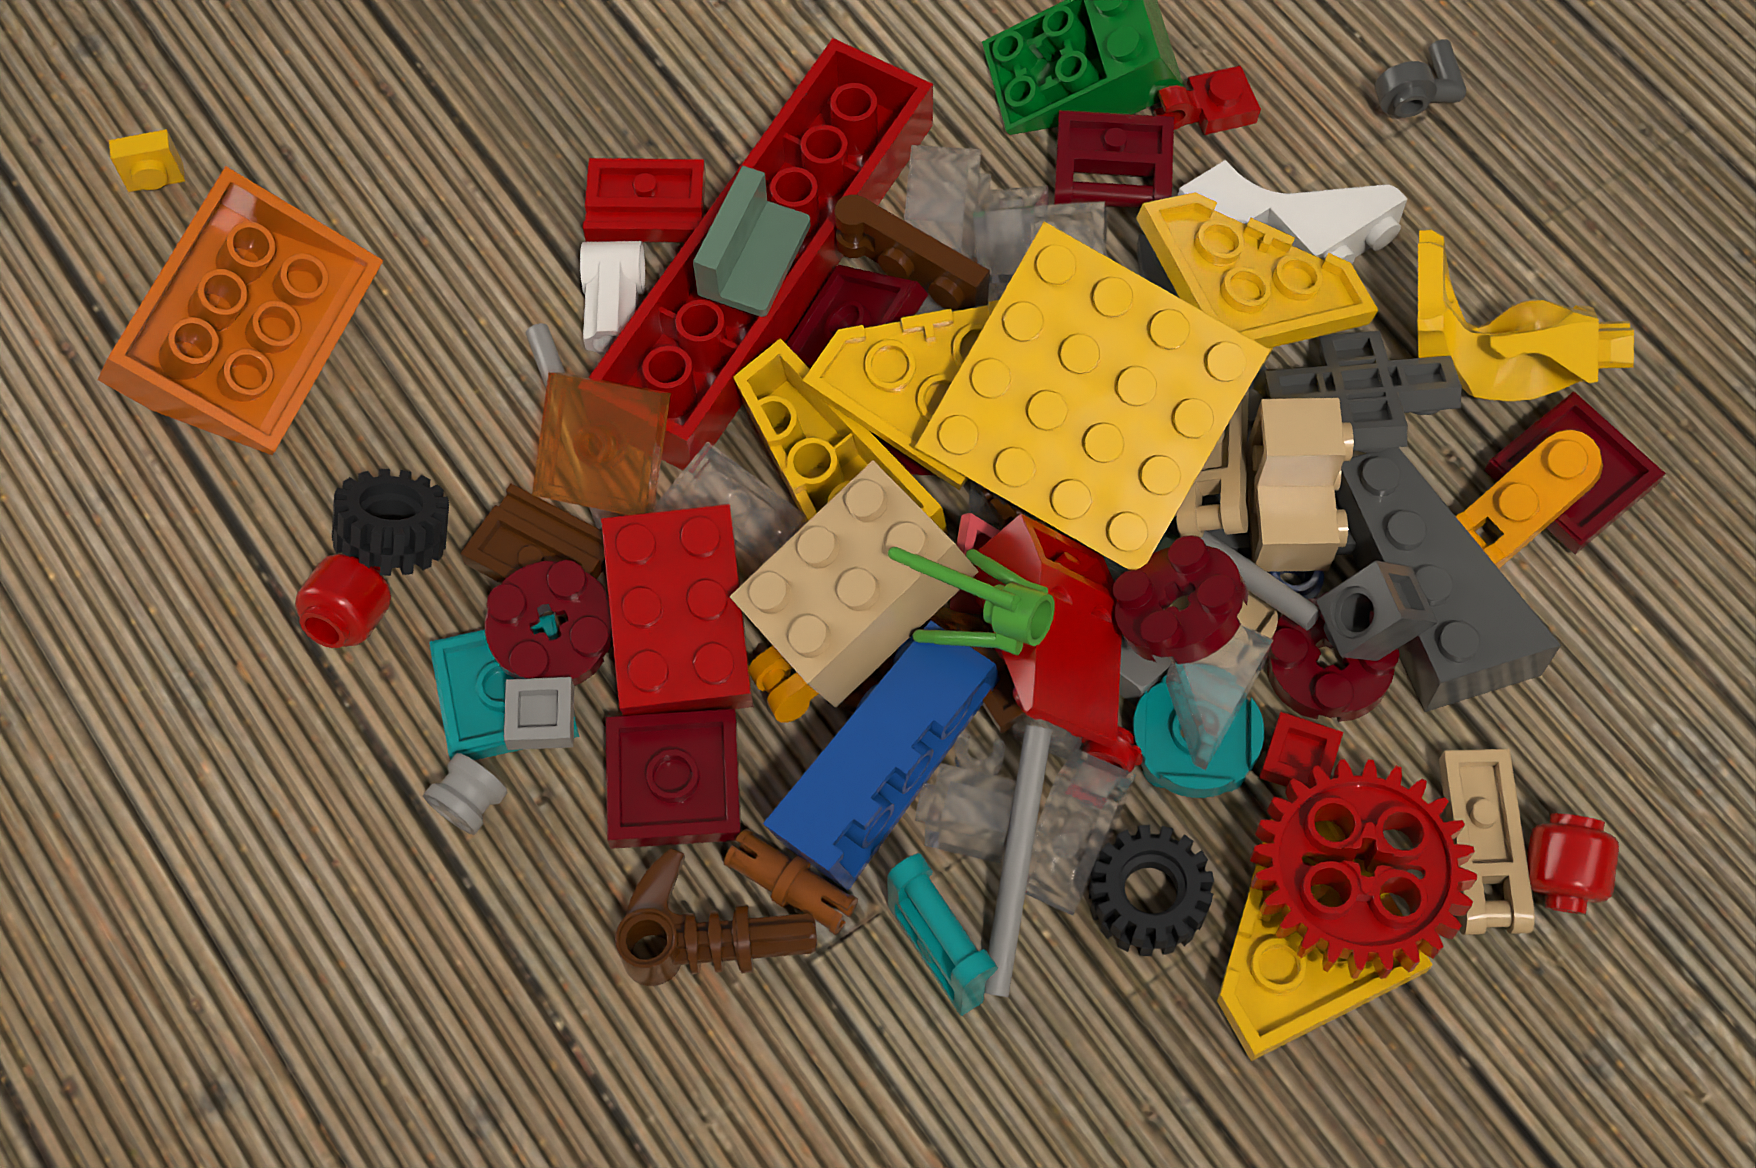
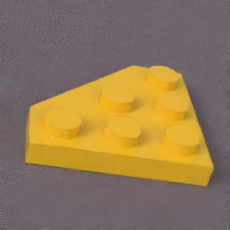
[1136,192,1378,348]
[802,300,999,490]
[1217,819,1433,1061]

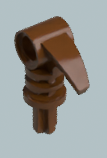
[615,848,817,986]

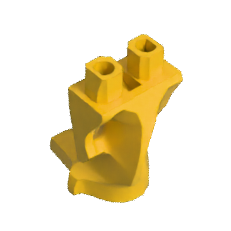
[1417,229,1634,401]

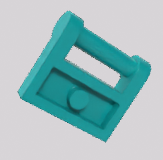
[887,853,998,1017]

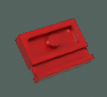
[583,158,706,243]

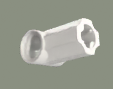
[580,241,645,357]

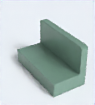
[693,165,811,317]

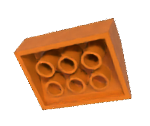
[97,166,384,455]

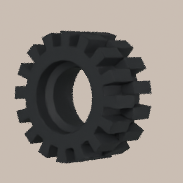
[332,469,449,576]
[1088,825,1214,957]

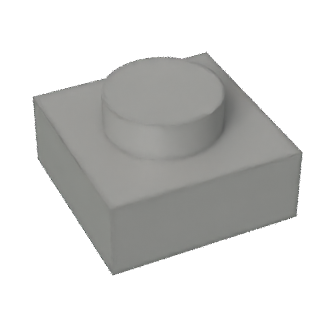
[504,677,575,750]

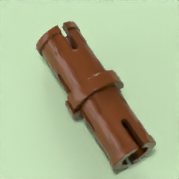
[724,829,858,935]

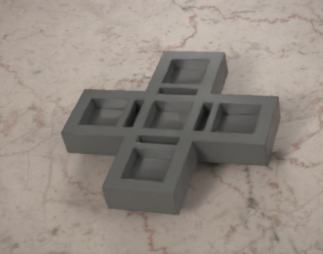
[1265,331,1462,453]

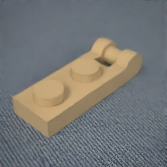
[1176,388,1249,538]
[1439,749,1535,935]

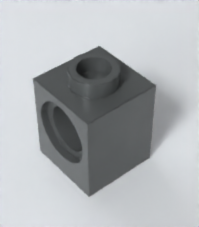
[1316,561,1438,661]

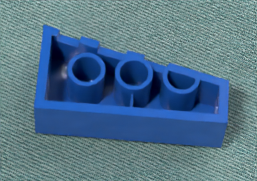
[763,621,1000,891]

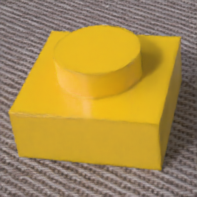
[109,129,185,192]

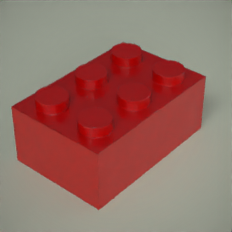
[601,504,754,716]

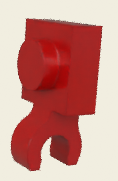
[1153,65,1261,135]

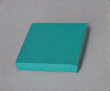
[429,614,580,760]

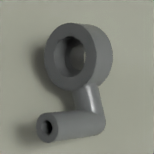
[1375,39,1466,118]

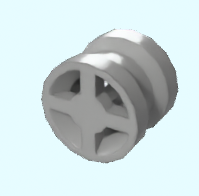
[423,753,508,835]

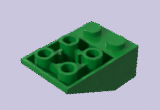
[982,0,1184,135]

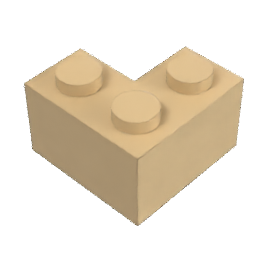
[1246,398,1354,572]

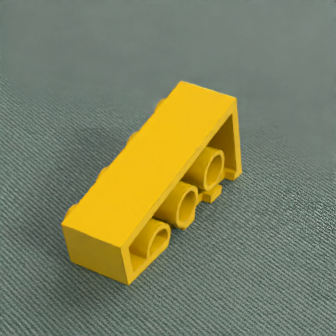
[733,338,948,535]

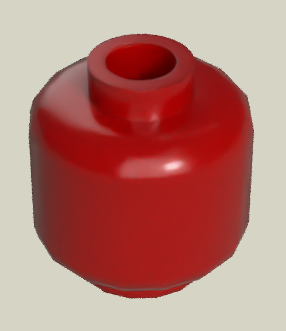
[295,554,392,648]
[1527,813,1619,915]

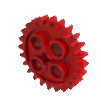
[1250,759,1477,979]

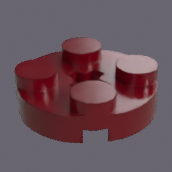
[1112,535,1249,664]
[485,560,613,686]
[1267,592,1400,722]

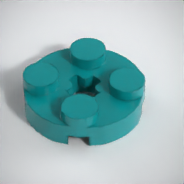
[1131,668,1264,798]

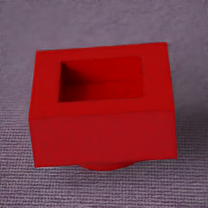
[1259,712,1344,788]

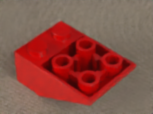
[972,514,1122,748]

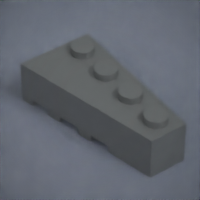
[1335,447,1561,712]

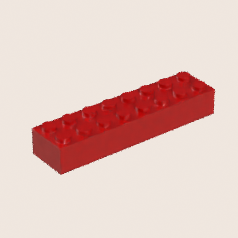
[582,38,933,476]

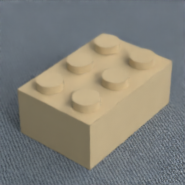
[730,460,979,708]

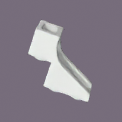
[1178,160,1408,264]

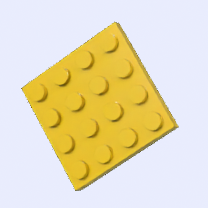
[915,221,1270,570]

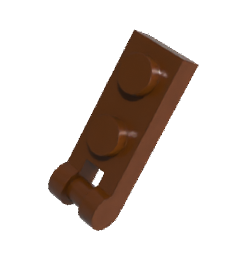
[835,195,990,311]

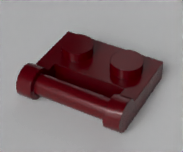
[1053,110,1174,210]

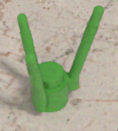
[888,547,1055,655]

